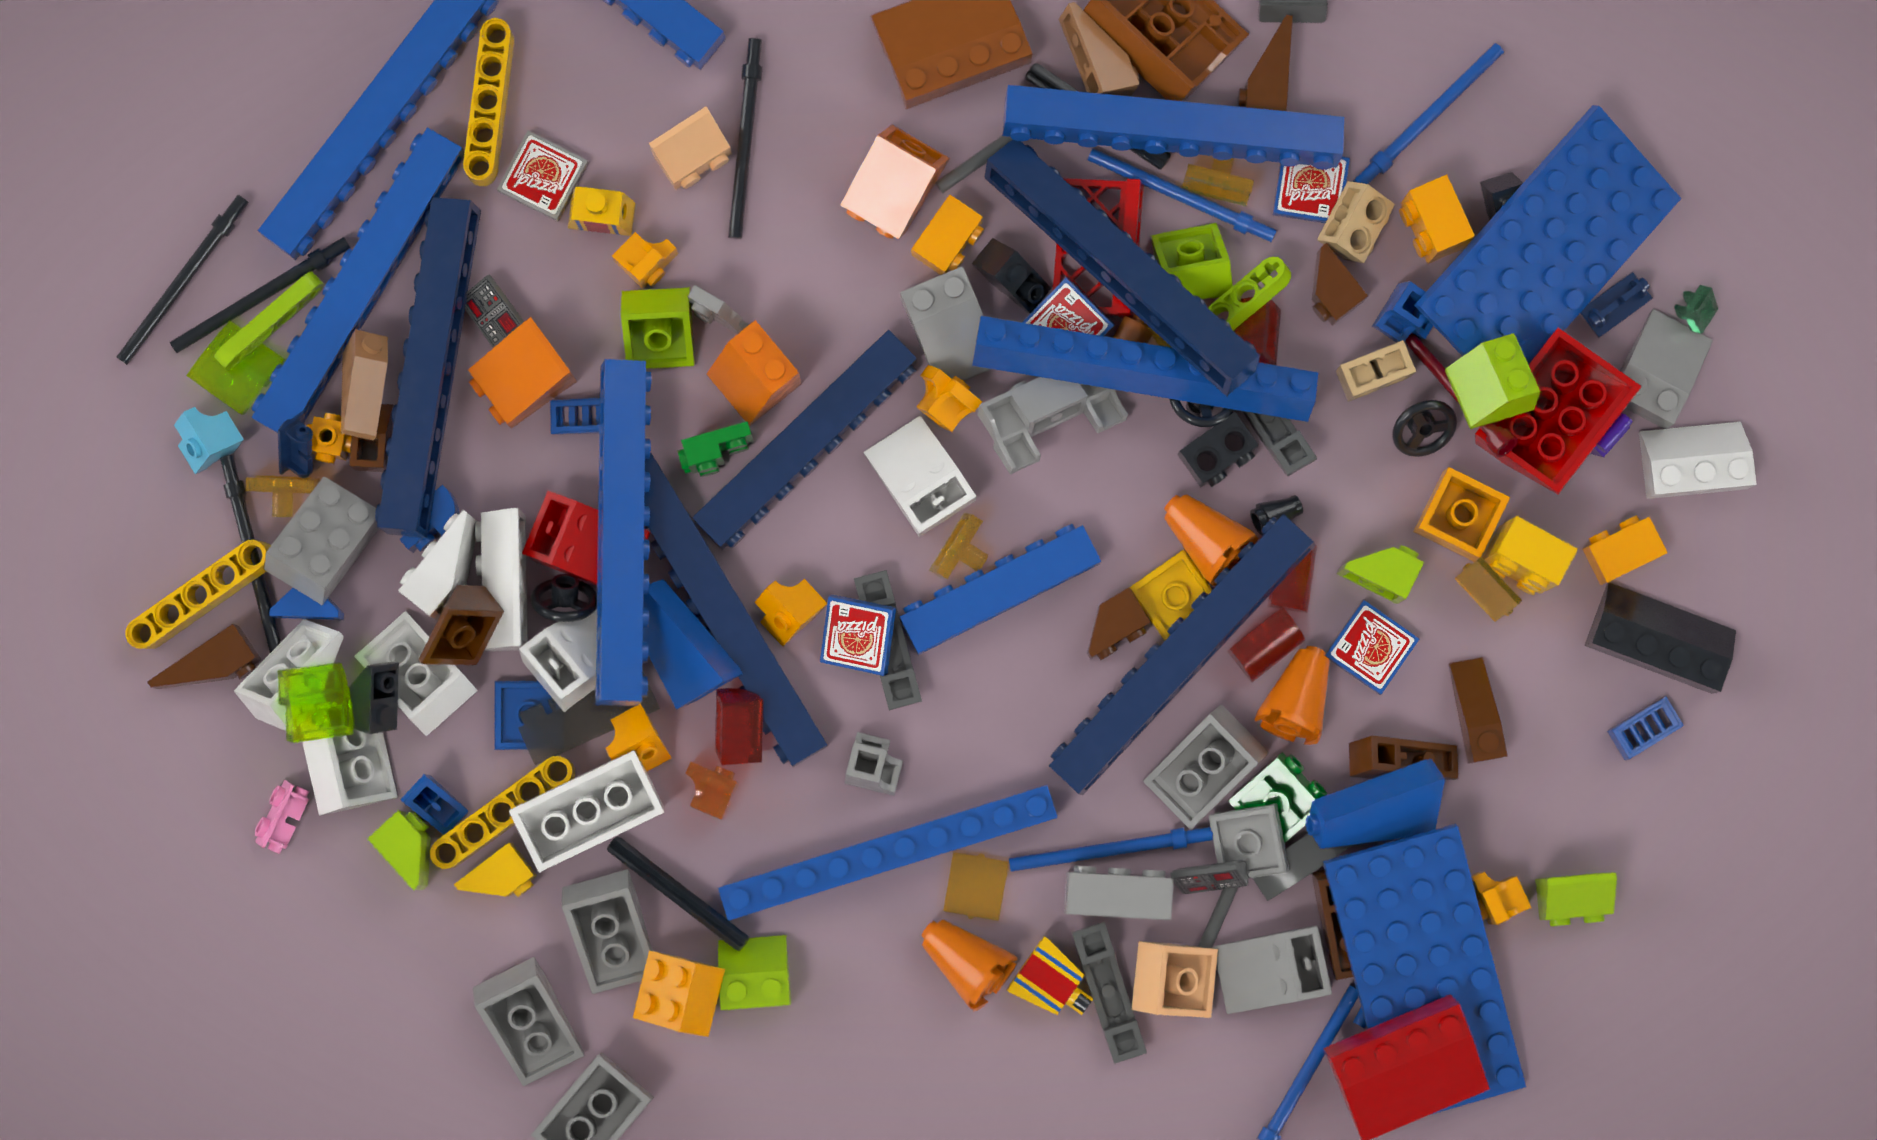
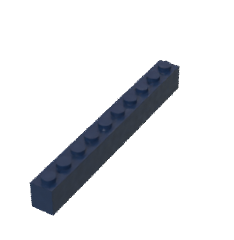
[984,139,1260,396]
[375,197,481,538]
[644,453,828,767]
[1049,514,1316,796]

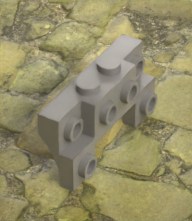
[977,377,1128,475]

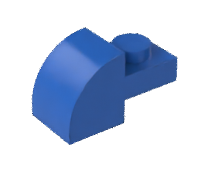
[399,484,460,553]

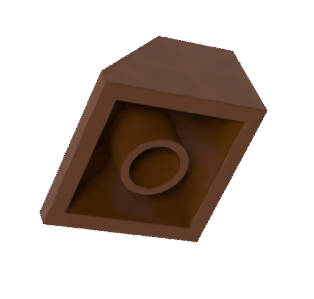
[418,585,504,665]

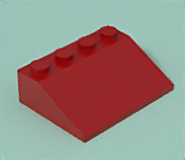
[1475,328,1642,495]
[1323,994,1490,1140]

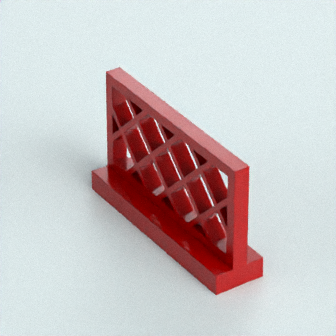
[1053,178,1144,318]

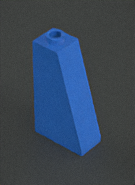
[643,579,743,710]
[1306,759,1445,849]

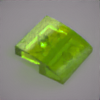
[186,321,286,415]
[278,662,354,743]

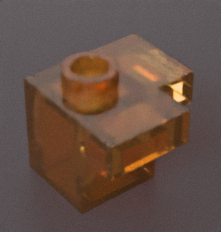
[685,762,739,820]

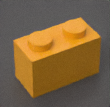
[911,194,984,275]
[1582,515,1668,585]

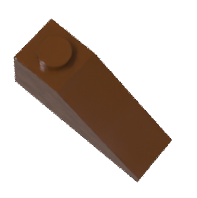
[1238,15,1293,111]
[147,624,262,689]
[1448,657,1508,764]
[1349,735,1458,780]
[1311,870,1353,980]

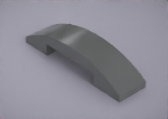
[1243,411,1317,477]
[854,570,922,710]
[1252,834,1353,901]
[1072,922,1147,1064]

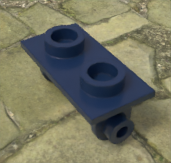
[1580,272,1653,338]
[278,411,314,478]

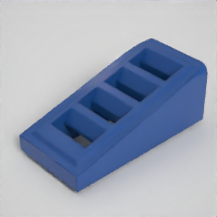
[550,398,600,435]
[1607,697,1684,760]

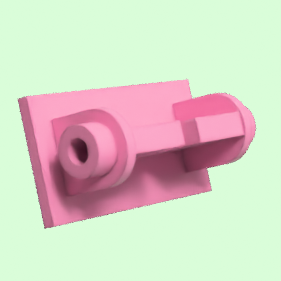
[255,780,310,854]

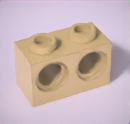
[1317,181,1395,263]
[1336,340,1416,402]

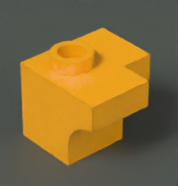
[612,232,679,289]
[916,365,982,432]
[755,578,827,647]
[605,703,671,772]
[1471,872,1532,925]

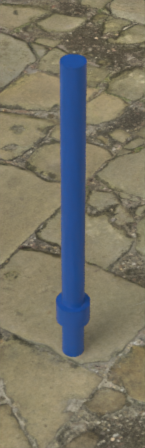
[1353,43,1504,184]
[1087,148,1277,242]
[1009,827,1213,872]
[1257,985,1359,1140]

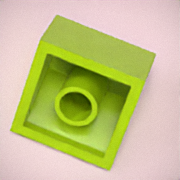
[1151,223,1233,299]
[621,287,694,369]
[1445,333,1540,429]
[1336,545,1424,604]
[367,810,431,890]
[1535,872,1617,926]
[718,935,791,1010]

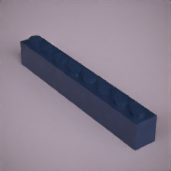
[692,329,917,550]

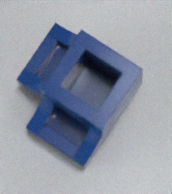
[1372,281,1433,343]

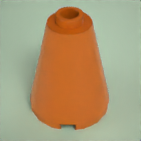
[1164,494,1258,586]
[1254,646,1330,745]
[921,919,1018,1011]

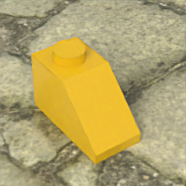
[454,843,537,898]

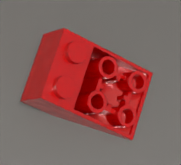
[522,491,650,585]

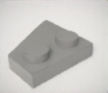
[688,285,749,334]

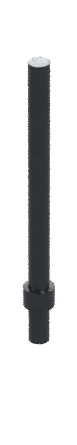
[728,38,763,239]
[116,195,249,365]
[170,237,351,353]
[220,455,281,653]

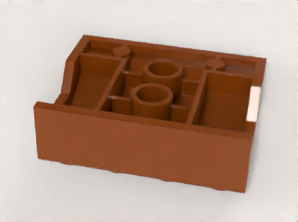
[871,0,1033,109]
[1083,0,1249,102]

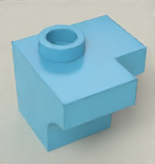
[174,407,244,474]

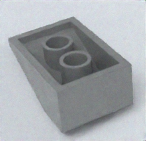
[900,266,991,381]
[1620,309,1713,429]
[1143,704,1269,830]
[562,869,652,994]
[473,957,584,1086]

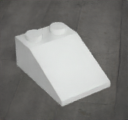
[354,611,478,736]
[234,619,344,733]

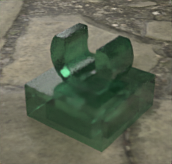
[1674,285,1718,334]

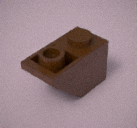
[349,404,394,472]
[1087,587,1150,661]

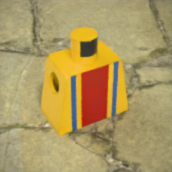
[567,187,636,236]
[1006,936,1093,1015]

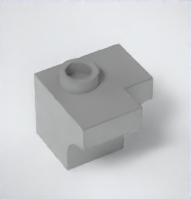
[844,732,903,796]

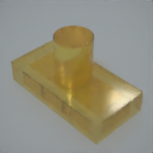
[1181,158,1254,207]
[245,475,320,517]
[929,513,988,579]

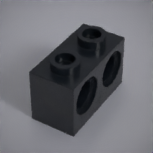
[1177,412,1259,488]

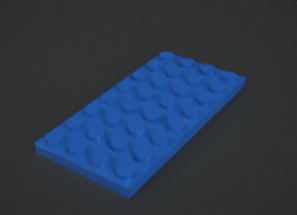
[1414,105,1682,365]
[1322,824,1526,1115]

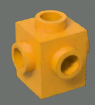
[307,413,351,464]

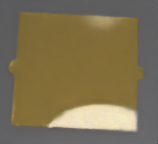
[1454,557,1522,622]
[943,852,1009,921]

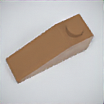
[1059,2,1139,96]
[341,329,388,440]

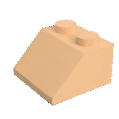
[649,107,732,190]
[1132,941,1218,1018]

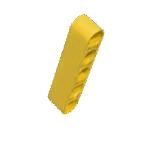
[463,18,514,187]
[125,540,271,649]
[430,756,575,869]

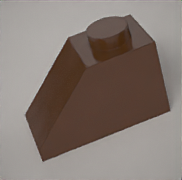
[1312,243,1368,326]

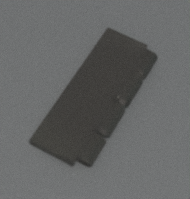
[518,672,660,765]

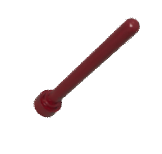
[1405,333,1518,458]

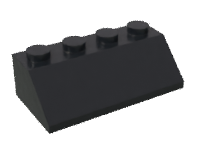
[1584,582,1736,694]

